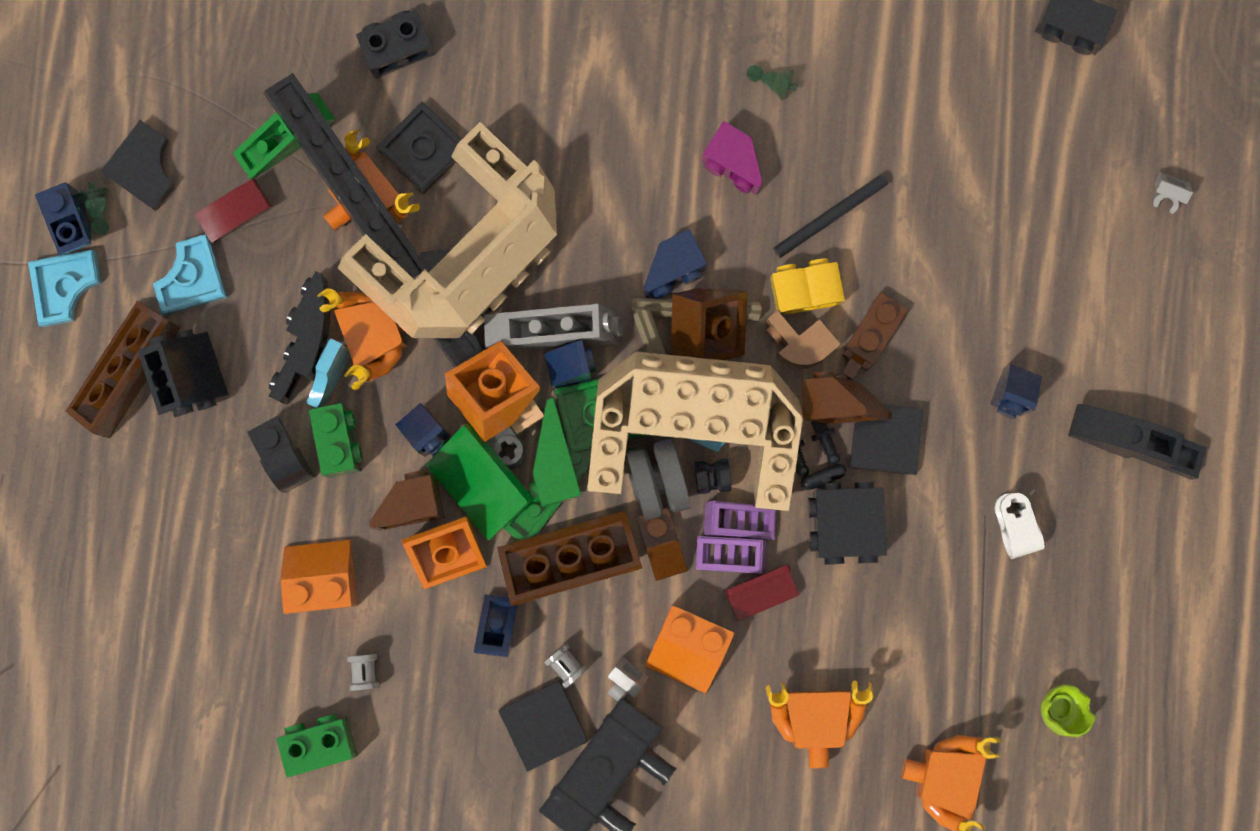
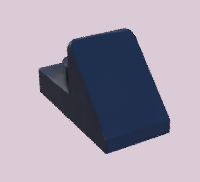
[474,594,518,657]

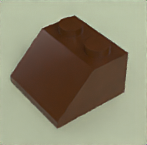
[670,288,748,361]
[801,372,892,424]
[369,470,445,531]

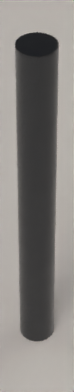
[773,174,888,258]

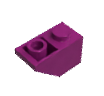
[701,121,762,195]

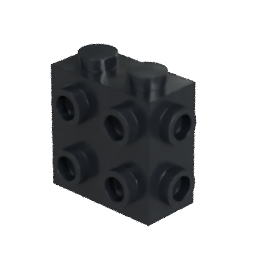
[138,329,229,417]
[807,482,887,565]

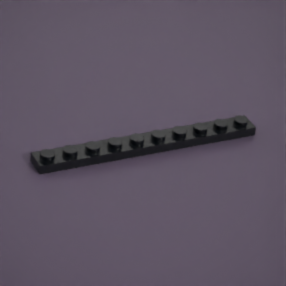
[263,73,484,368]

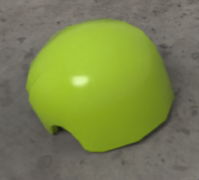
[1041,684,1096,737]

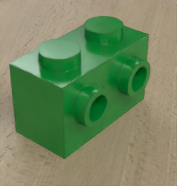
[309,403,363,478]
[276,713,358,778]

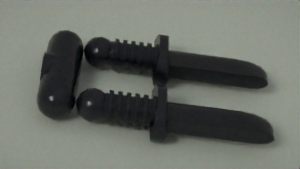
[796,421,846,490]

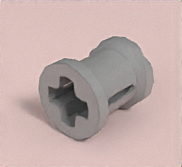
[544,643,588,688]
[347,654,380,691]

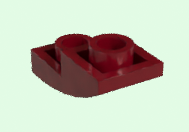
[194,178,272,243]

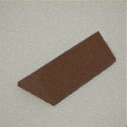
[65,301,181,439]
[497,510,642,606]

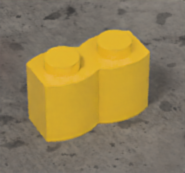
[770,258,845,316]

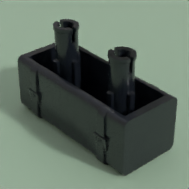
[539,697,677,831]

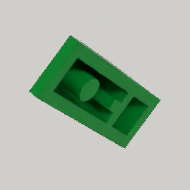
[233,93,336,179]
[529,398,582,508]

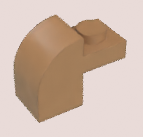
[765,310,841,369]

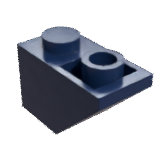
[35,182,92,256]
[644,229,707,299]
[544,340,596,390]
[990,364,1042,419]
[395,403,450,457]

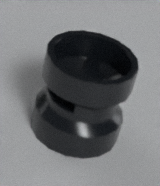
[694,458,732,495]

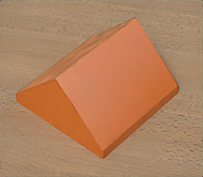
[402,517,487,589]

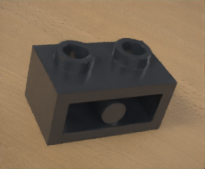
[1034,0,1117,55]
[356,10,435,79]

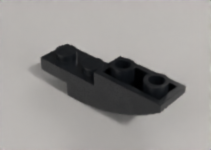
[268,271,330,405]
[1068,404,1206,480]

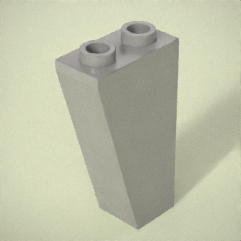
[484,304,623,351]

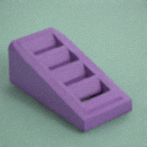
[704,501,776,540]
[696,536,768,574]

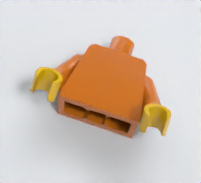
[323,129,420,231]
[317,289,407,390]
[765,681,873,768]
[901,735,1002,831]

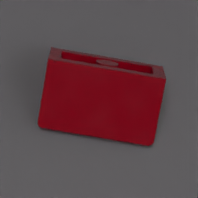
[724,564,799,621]

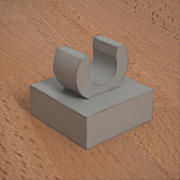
[1152,171,1193,214]
[607,656,649,701]

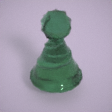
[746,64,798,101]
[76,182,109,235]

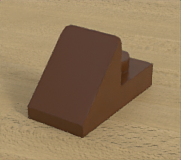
[636,507,688,581]

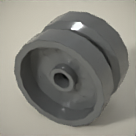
[626,438,691,521]

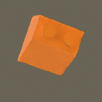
[445,341,540,442]
[280,540,358,614]
[645,605,734,694]

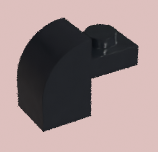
[247,416,315,493]

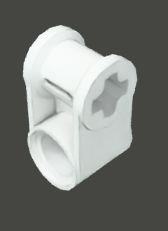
[994,493,1045,559]

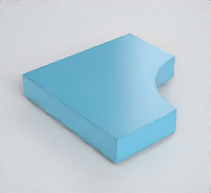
[153,234,227,316]
[28,250,101,327]
[307,339,351,408]

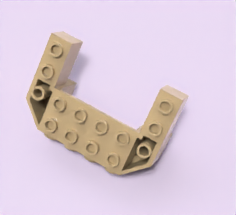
[338,122,557,338]
[587,352,803,511]

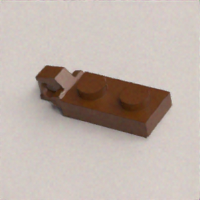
[841,292,908,381]

